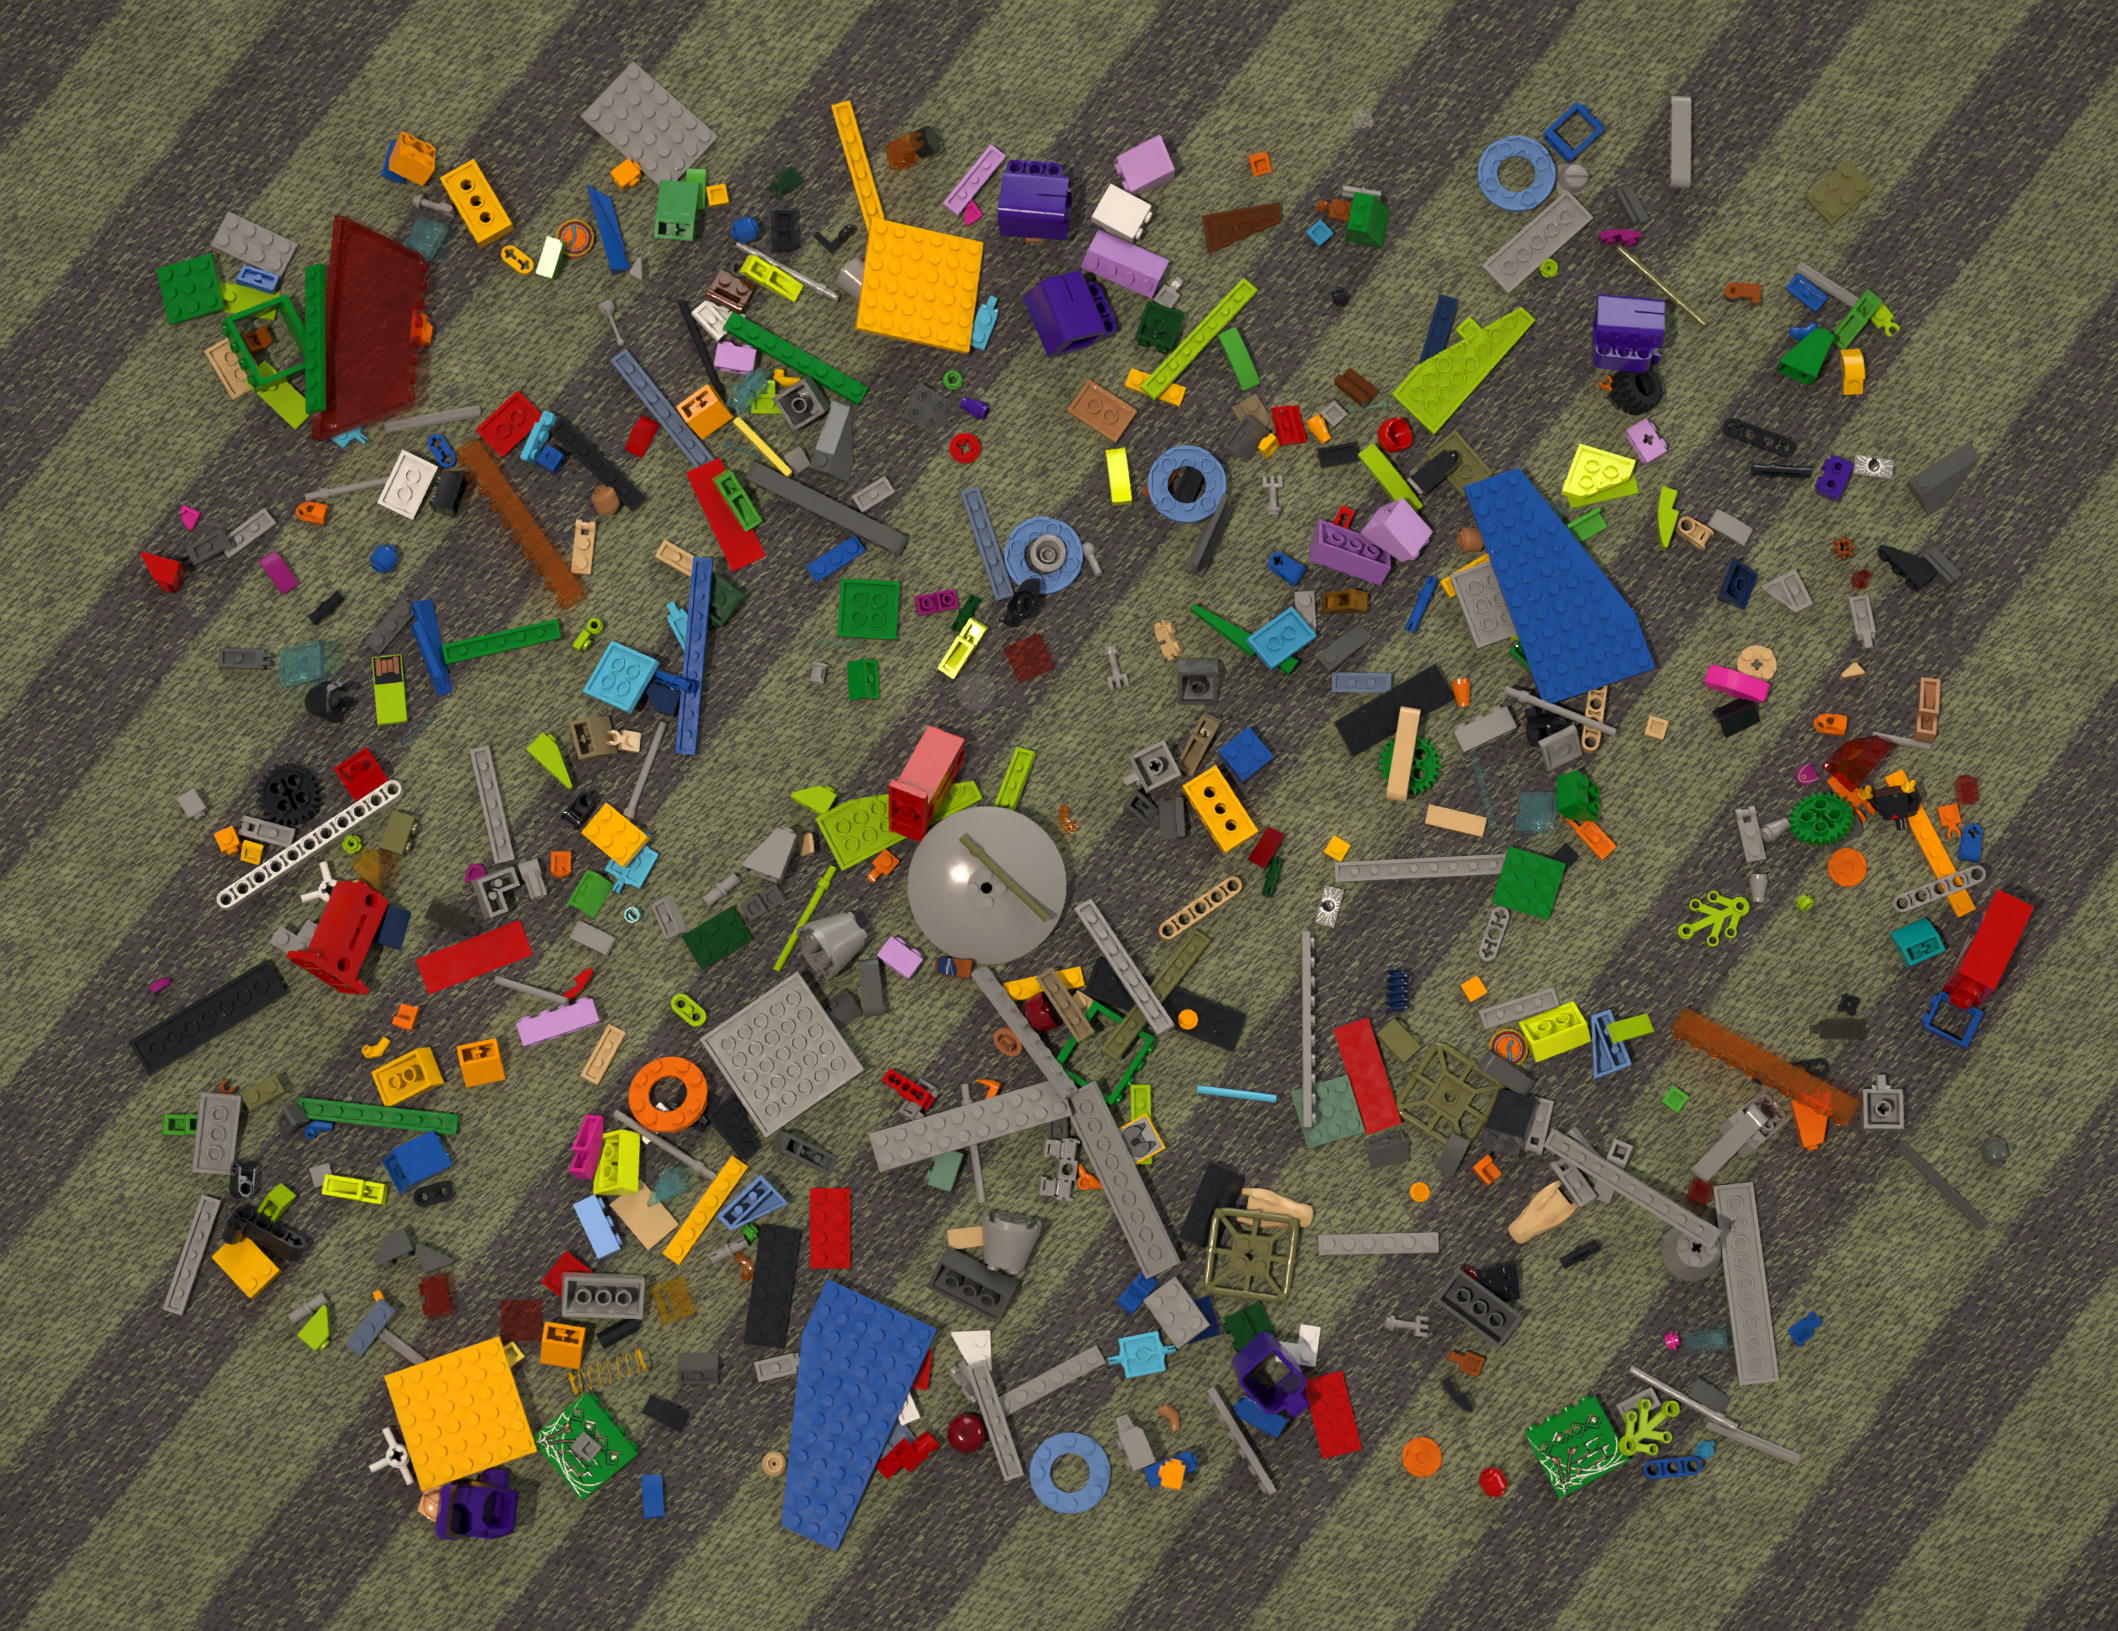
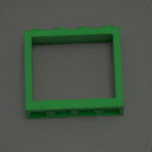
[221,294,305,393]
[1056,1001,1155,1107]

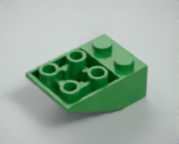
[654,180,699,241]

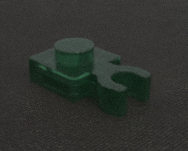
[768,166,804,200]

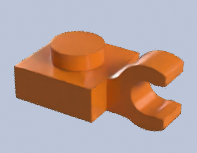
[867,849,900,883]

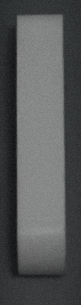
[1478,906,1509,962]

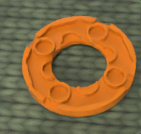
[629,1057,708,1133]

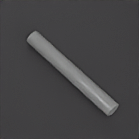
[1871,731,1931,751]

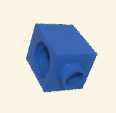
[536,445,565,475]

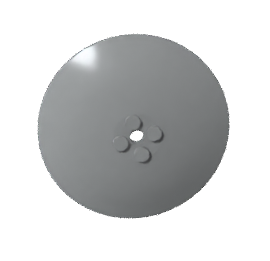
[908,806,1067,964]

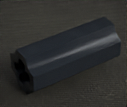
[596,1319,639,1349]

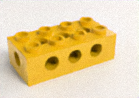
[440,159,514,249]
[1182,765,1259,856]

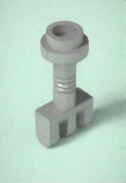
[412,193,456,218]
[1262,475,1282,518]
[1103,645,1129,691]
[1384,1315,1430,1337]

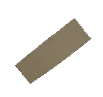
[1177,712,1222,776]

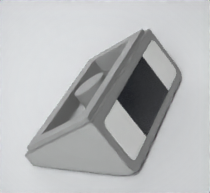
[898,1078,940,1121]

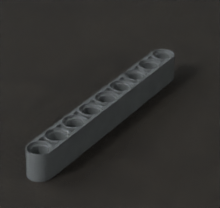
[744,462,908,556]

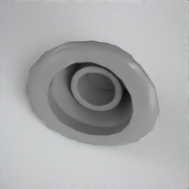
[1030,534,1066,572]

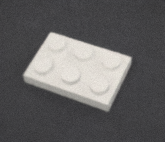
[377,450,438,520]

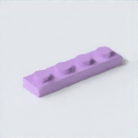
[943,145,1006,216]

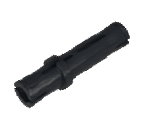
[1751,463,1811,479]

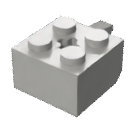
[1123,740,1183,795]
[1859,1075,1904,1131]
[1116,1415,1156,1473]

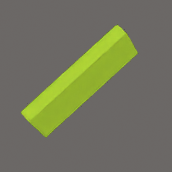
[1606,1013,1655,1044]

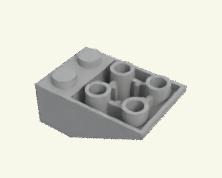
[1718,1089,1791,1159]

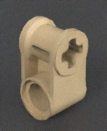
[1675,516,1714,550]

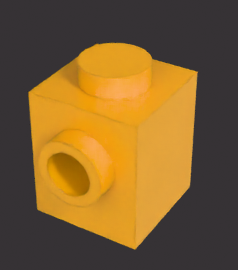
[610,158,642,192]
[214,826,242,855]
[1158,1459,1185,1491]

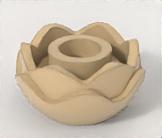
[762,1451,787,1477]

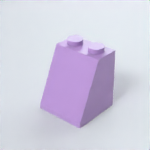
[1114,135,1175,196]
[1360,498,1433,562]

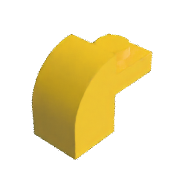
[1840,349,1865,395]

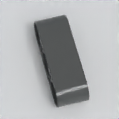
[858,958,884,1017]
[1478,1049,1536,1095]

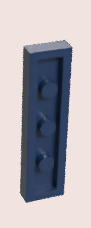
[1418,294,1458,365]

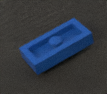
[236,265,281,295]
[1785,273,1828,313]

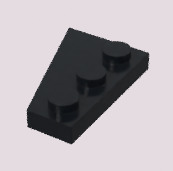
[706,1093,760,1163]

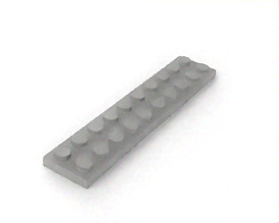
[869,1081,1072,1173]
[1067,1081,1181,1279]
[1712,1182,1779,1386]

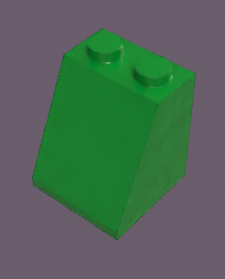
[1344,192,1390,248]
[1775,328,1834,386]

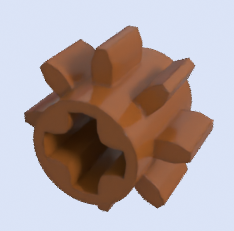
[1830,536,1856,561]

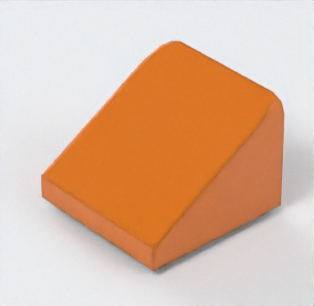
[1247,151,1272,177]

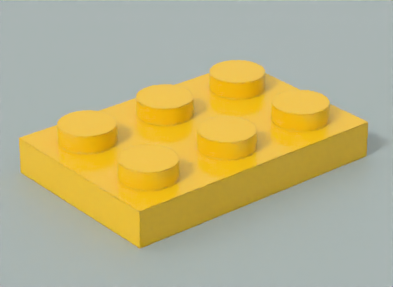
[581,803,650,869]

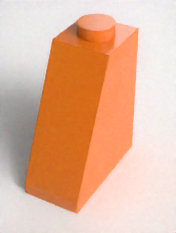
[1789,1092,1831,1151]

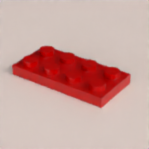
[810,1188,850,1269]
[1305,1371,1362,1459]

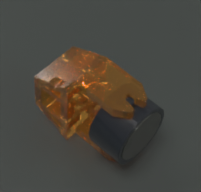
[885,126,940,171]

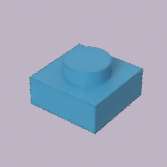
[1306,219,1334,247]

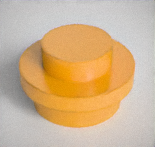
[1178,1010,1198,1030]
[1410,1182,1430,1202]

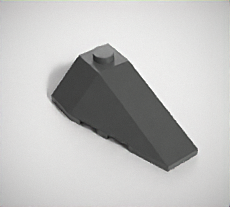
[809,399,853,483]
[1906,442,1980,516]

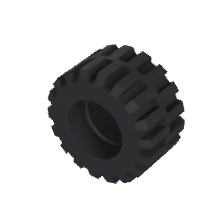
[1610,366,1663,416]

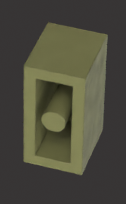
[379,810,419,857]
[1376,1018,1421,1065]
[240,1074,287,1114]

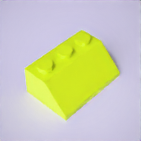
[1518,1001,1591,1063]
[593,1129,640,1195]

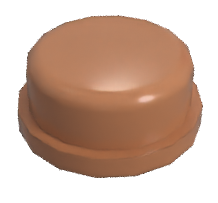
[993,1025,1024,1057]

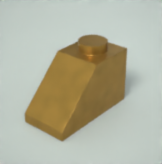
[1322,589,1367,614]

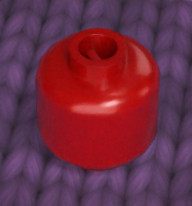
[1478,1466,1508,1498]

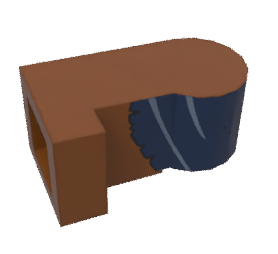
[1723,282,1761,307]
[934,957,972,980]

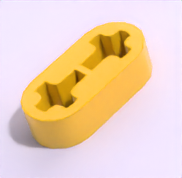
[501,245,534,276]

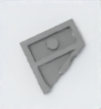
[1762,569,1813,613]

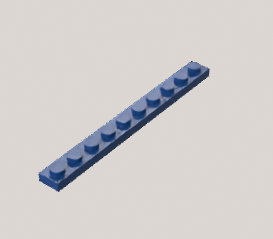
[675,557,714,755]

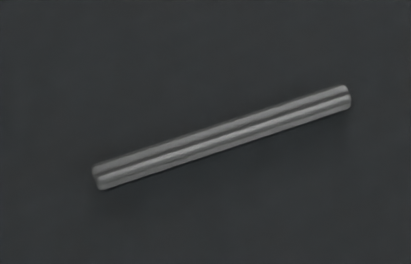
[1896,1140,1988,1230]

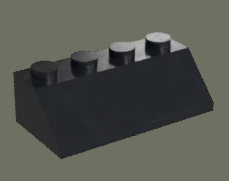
[1178,1162,1246,1249]

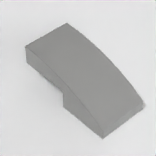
[1707,509,1753,546]
[569,920,616,956]

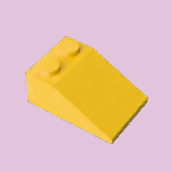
[371,1047,444,1107]
[212,1236,282,1300]

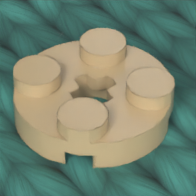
[1737,645,1777,682]

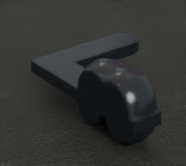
[814,224,857,253]

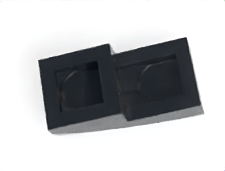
[1440,1378,1474,1414]
[641,1395,689,1432]

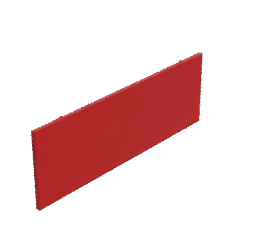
[686,458,766,572]
[416,920,533,995]
[1333,1017,1402,1135]

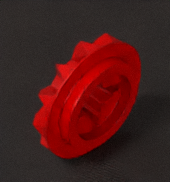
[949,433,980,464]

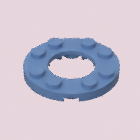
[1477,135,1555,212]
[1148,445,1226,524]
[1004,517,1083,595]
[1030,1432,1110,1514]

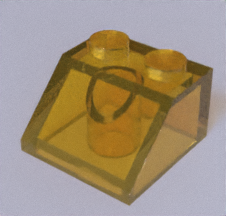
[350,847,385,896]

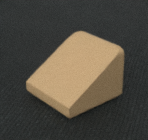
[1839,663,1865,681]
[798,833,815,857]

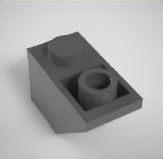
[375,1228,415,1269]

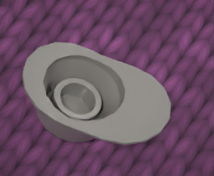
[1555,164,1589,194]

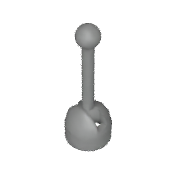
[598,300,624,346]

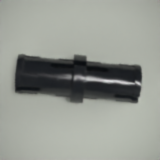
[307,590,345,626]
[1559,1240,1600,1269]

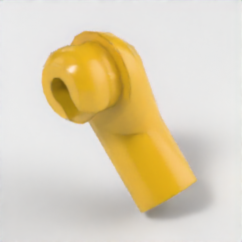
[773,369,801,387]
[362,1037,391,1059]

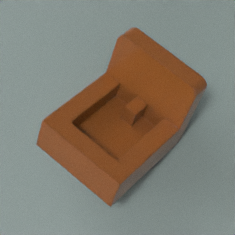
[240,326,273,354]

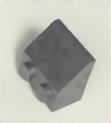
[773,374,830,431]
[1178,659,1218,705]

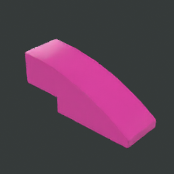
[1704,664,1770,703]
[568,1115,603,1180]

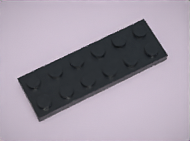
[1333,664,1454,757]
[744,1224,801,1349]

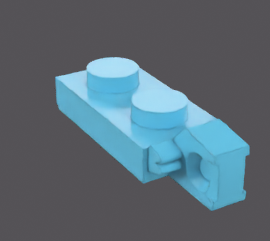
[970,296,999,351]
[520,410,557,465]
[666,601,688,651]

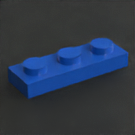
[806,535,866,583]

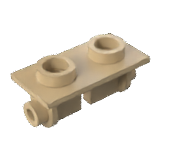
[1153,620,1183,662]

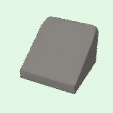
[629,257,643,285]
[784,447,810,475]
[571,1432,602,1463]

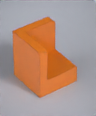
[392,1004,420,1032]
[1472,1154,1501,1187]

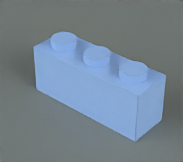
[573,1194,623,1261]

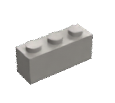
[1452,706,1517,755]

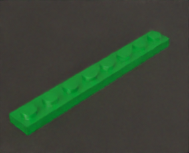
[305,263,326,415]
[722,312,868,406]
[298,1097,459,1135]

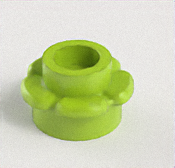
[1539,259,1558,278]
[342,835,362,854]
[1796,894,1815,912]

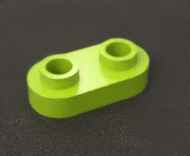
[671,994,706,1027]

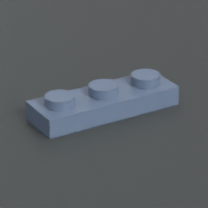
[1332,672,1391,693]
[346,1298,396,1357]

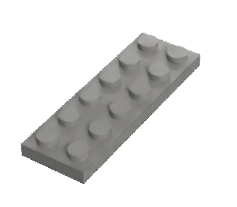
[1482,190,1594,295]

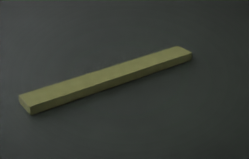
[1100,929,1211,1063]

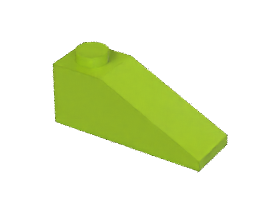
[527,732,573,792]

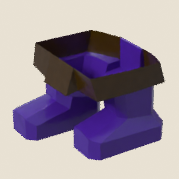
[435,1469,519,1541]

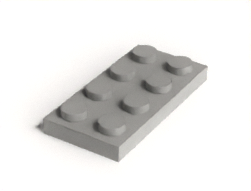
[211,211,298,279]
[191,1092,241,1175]

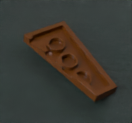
[1201,202,1281,254]

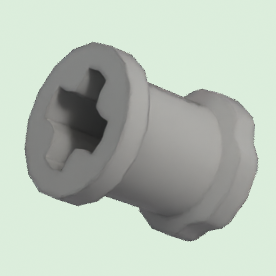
[808,662,829,685]

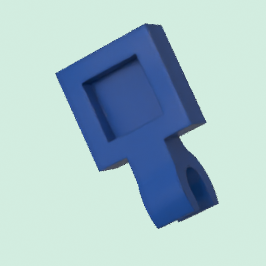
[1787,1312,1823,1347]

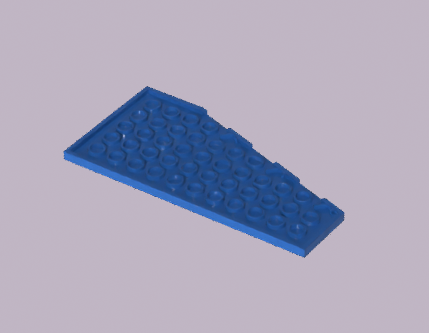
[1463,468,1655,704]
[781,1279,937,1551]

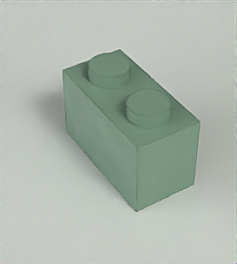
[925,1151,963,1194]

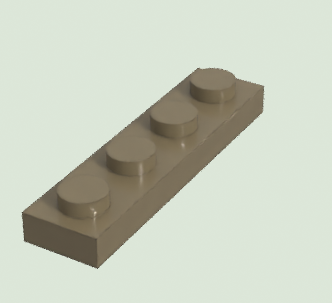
[1036,967,1095,1044]

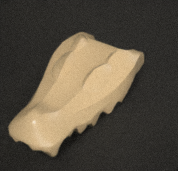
[1508,1179,1579,1244]
[1237,1188,1313,1229]

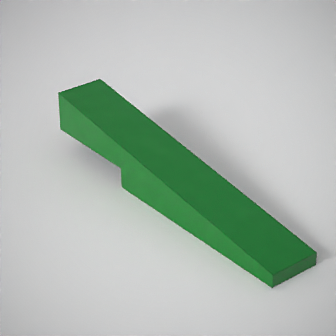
[1190,604,1299,676]

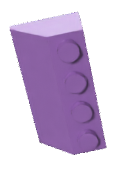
[1081,229,1170,299]
[1309,519,1391,586]

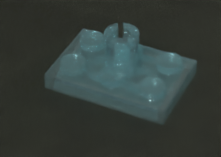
[279,640,325,689]

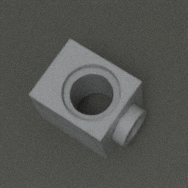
[177,788,208,821]

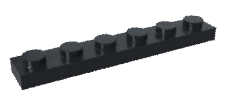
[549,418,647,513]

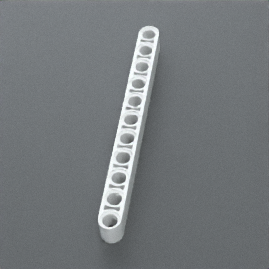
[217,780,403,910]

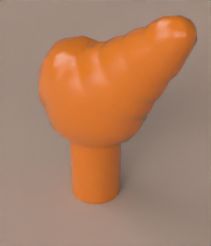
[1077,1164,1104,1191]

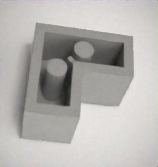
[471,867,520,918]
[270,920,318,954]

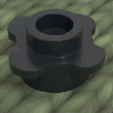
[1331,287,1347,307]
[1837,993,1860,1016]

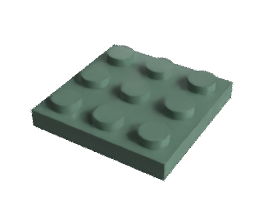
[1290,1075,1365,1149]

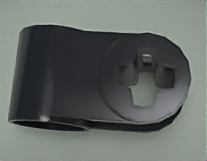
[561,792,596,830]
[229,1159,256,1199]

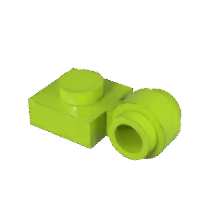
[572,618,603,653]

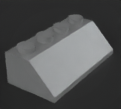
[561,1272,645,1319]

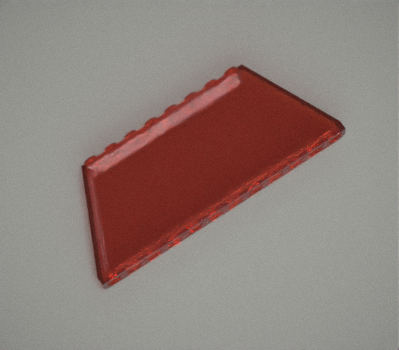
[311,215,429,442]

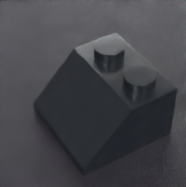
[429,471,467,518]

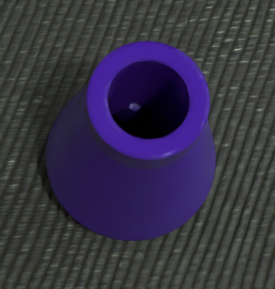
[959,397,990,420]

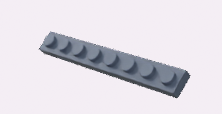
[610,349,714,468]

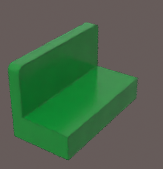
[847,658,880,701]

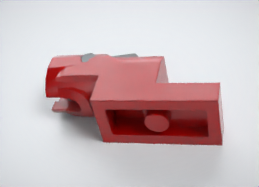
[876,1430,941,1480]

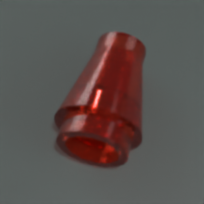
[1851,569,1870,589]

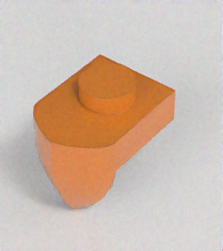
[550,851,571,879]
[976,1079,1001,1099]

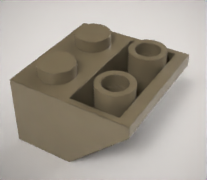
[569,716,619,764]

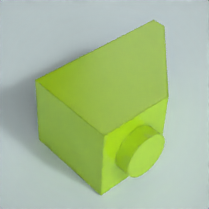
[791,785,837,815]
[257,1183,296,1222]
[297,1304,331,1352]

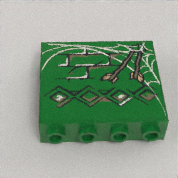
[533,1392,639,1502]
[1523,1395,1630,1499]

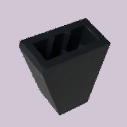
[1407,449,1460,496]

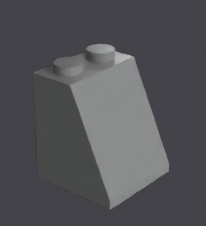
[742,827,798,885]

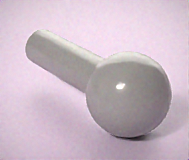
[1082,542,1103,577]

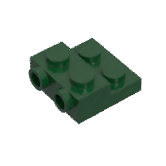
[1135,301,1185,354]
[708,572,745,628]
[1222,1301,1278,1353]

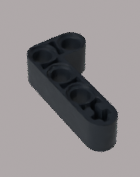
[222,1206,306,1262]

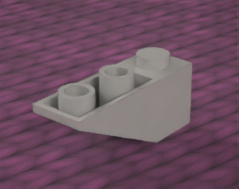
[1593,1139,1633,1204]

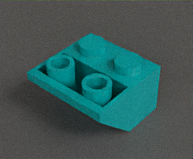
[1889,917,1946,969]

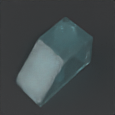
[647,1167,689,1208]
[1683,1328,1728,1354]

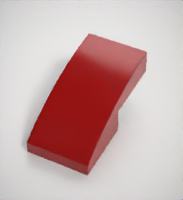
[561,967,594,1003]

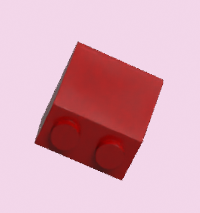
[141,551,185,594]
[333,747,389,802]

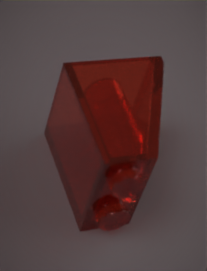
[1822,735,1891,793]

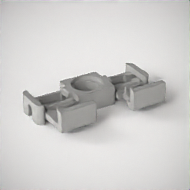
[1038,1137,1080,1201]

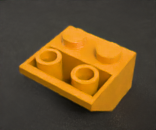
[389,131,436,186]
[676,384,734,440]
[457,1038,506,1088]
[540,1322,587,1369]

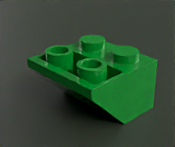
[1557,770,1600,822]

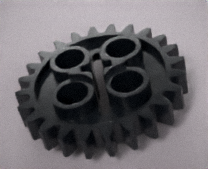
[257,762,322,827]

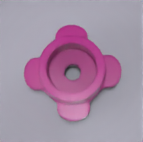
[1665,1331,1681,1350]

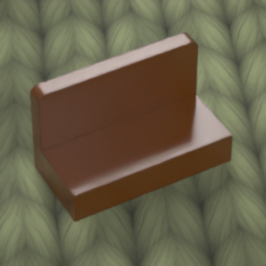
[1334,368,1379,409]

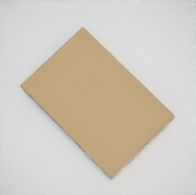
[204,338,258,401]
[610,1179,679,1251]

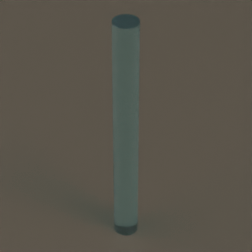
[1469,750,1497,828]

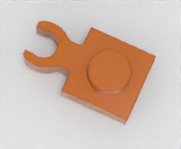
[1937,803,1962,840]

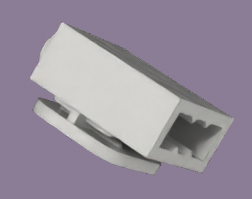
[1091,184,1153,243]

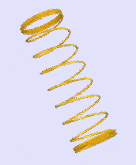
[568,1348,647,1396]

